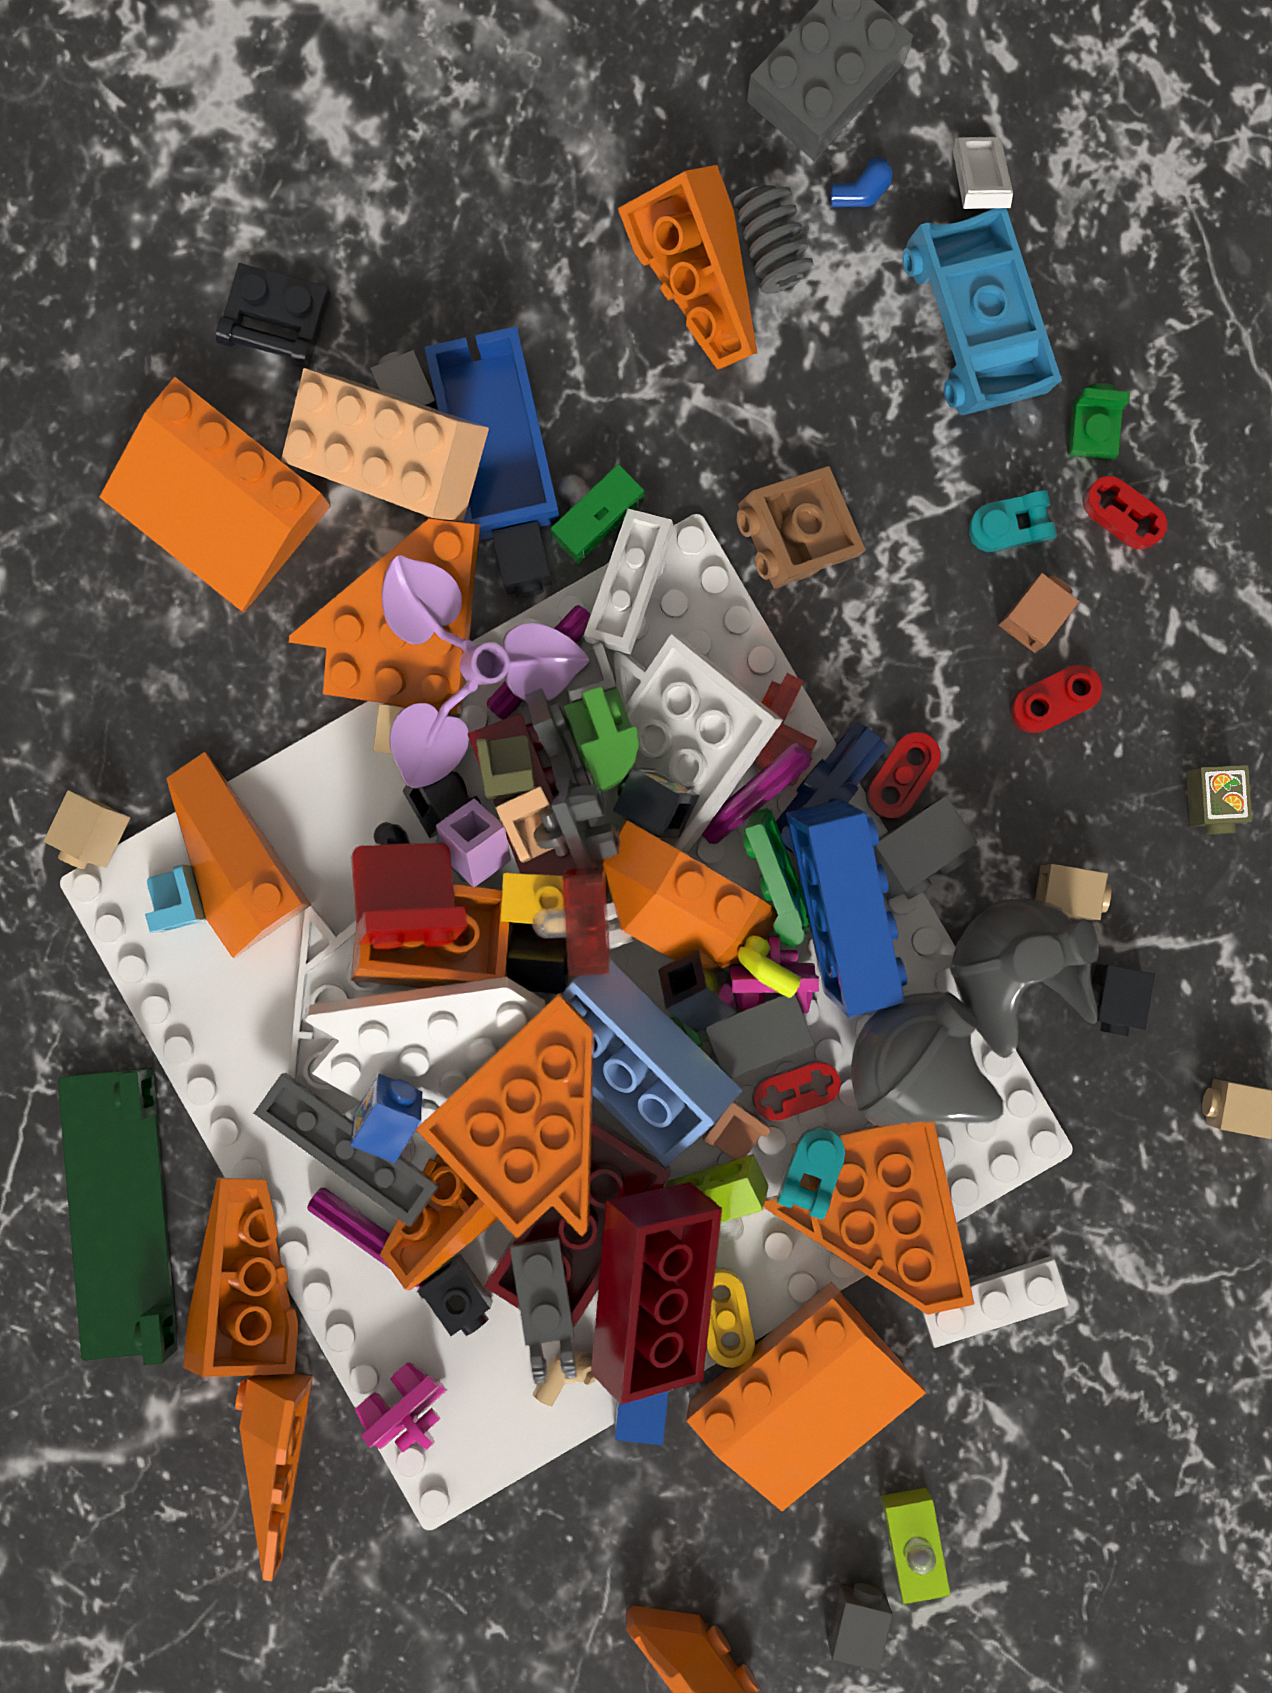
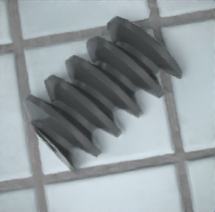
[733,185,814,294]

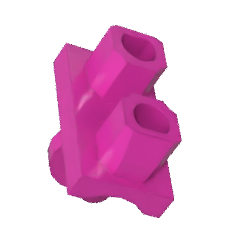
[730,937,819,1014]
[355,1362,447,1452]

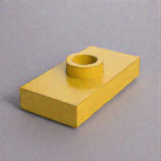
[501,872,602,927]

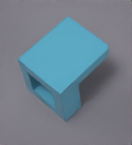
[145,864,206,933]

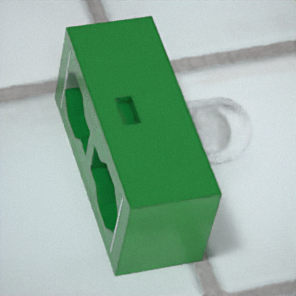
[550,464,644,564]

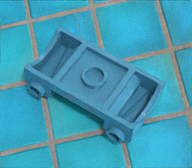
[902,208,1062,415]

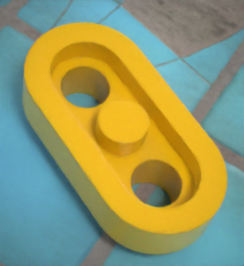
[707,1268,755,1368]

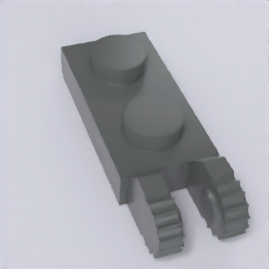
[510,1237,577,1384]

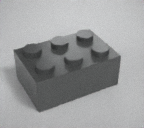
[747,0,914,161]

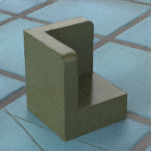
[476,735,537,800]

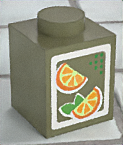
[1186,765,1252,835]

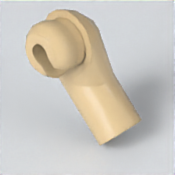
[532,1351,596,1406]

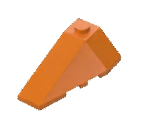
[618,165,757,370]
[166,752,312,958]
[380,1154,499,1291]
[183,1178,298,1377]
[235,1373,313,1581]

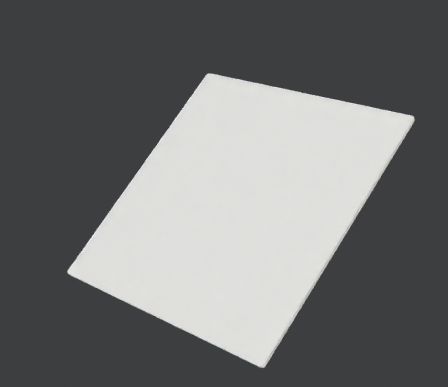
[60,514,1073,1530]

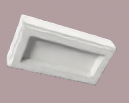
[953,137,1013,209]

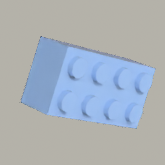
[562,954,743,1167]

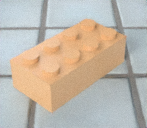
[281,368,489,521]

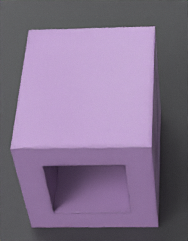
[436,799,511,888]

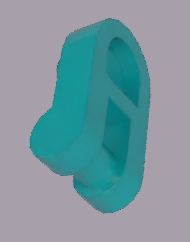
[968,490,1057,552]
[776,1127,845,1220]

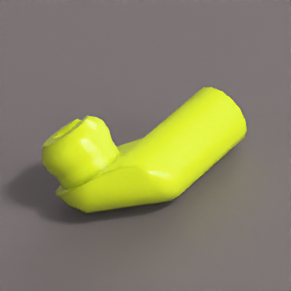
[738,935,801,998]

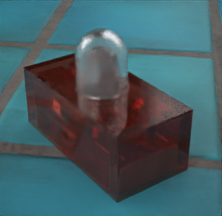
[532,867,611,976]

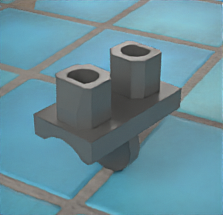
[533,777,620,878]

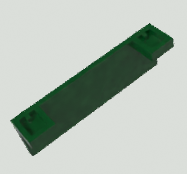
[58,1067,178,1365]

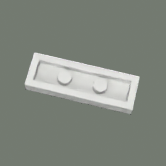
[584,509,674,655]
[921,1256,1069,1348]

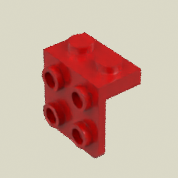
[351,843,467,949]

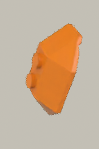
[600,820,778,968]
[626,1605,760,1693]

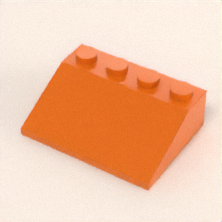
[99,377,331,613]
[686,1281,926,1511]

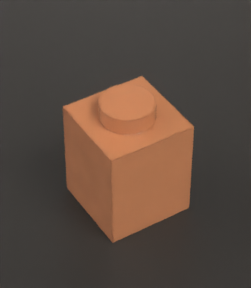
[999,573,1080,653]

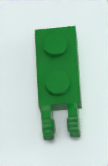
[742,808,810,947]

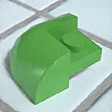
[563,686,639,794]

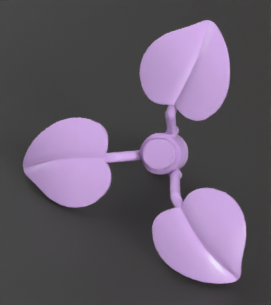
[382,555,589,788]

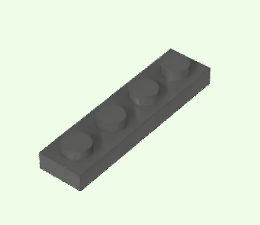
[253,1073,441,1227]

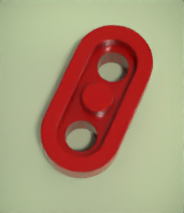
[1010,665,1102,733]
[866,732,941,819]

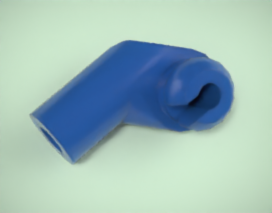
[830,157,893,207]

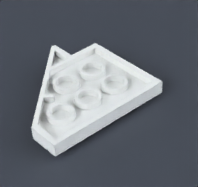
[613,634,783,855]
[288,906,421,1115]
[304,977,546,1134]

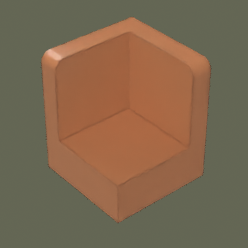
[702,1100,771,1160]

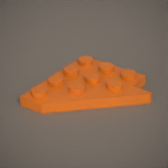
[289,518,480,714]
[416,993,594,1238]
[764,1122,975,1315]

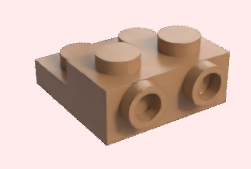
[737,466,866,589]

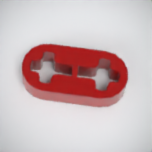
[1083,476,1167,550]
[752,1060,841,1121]

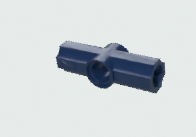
[776,721,888,854]

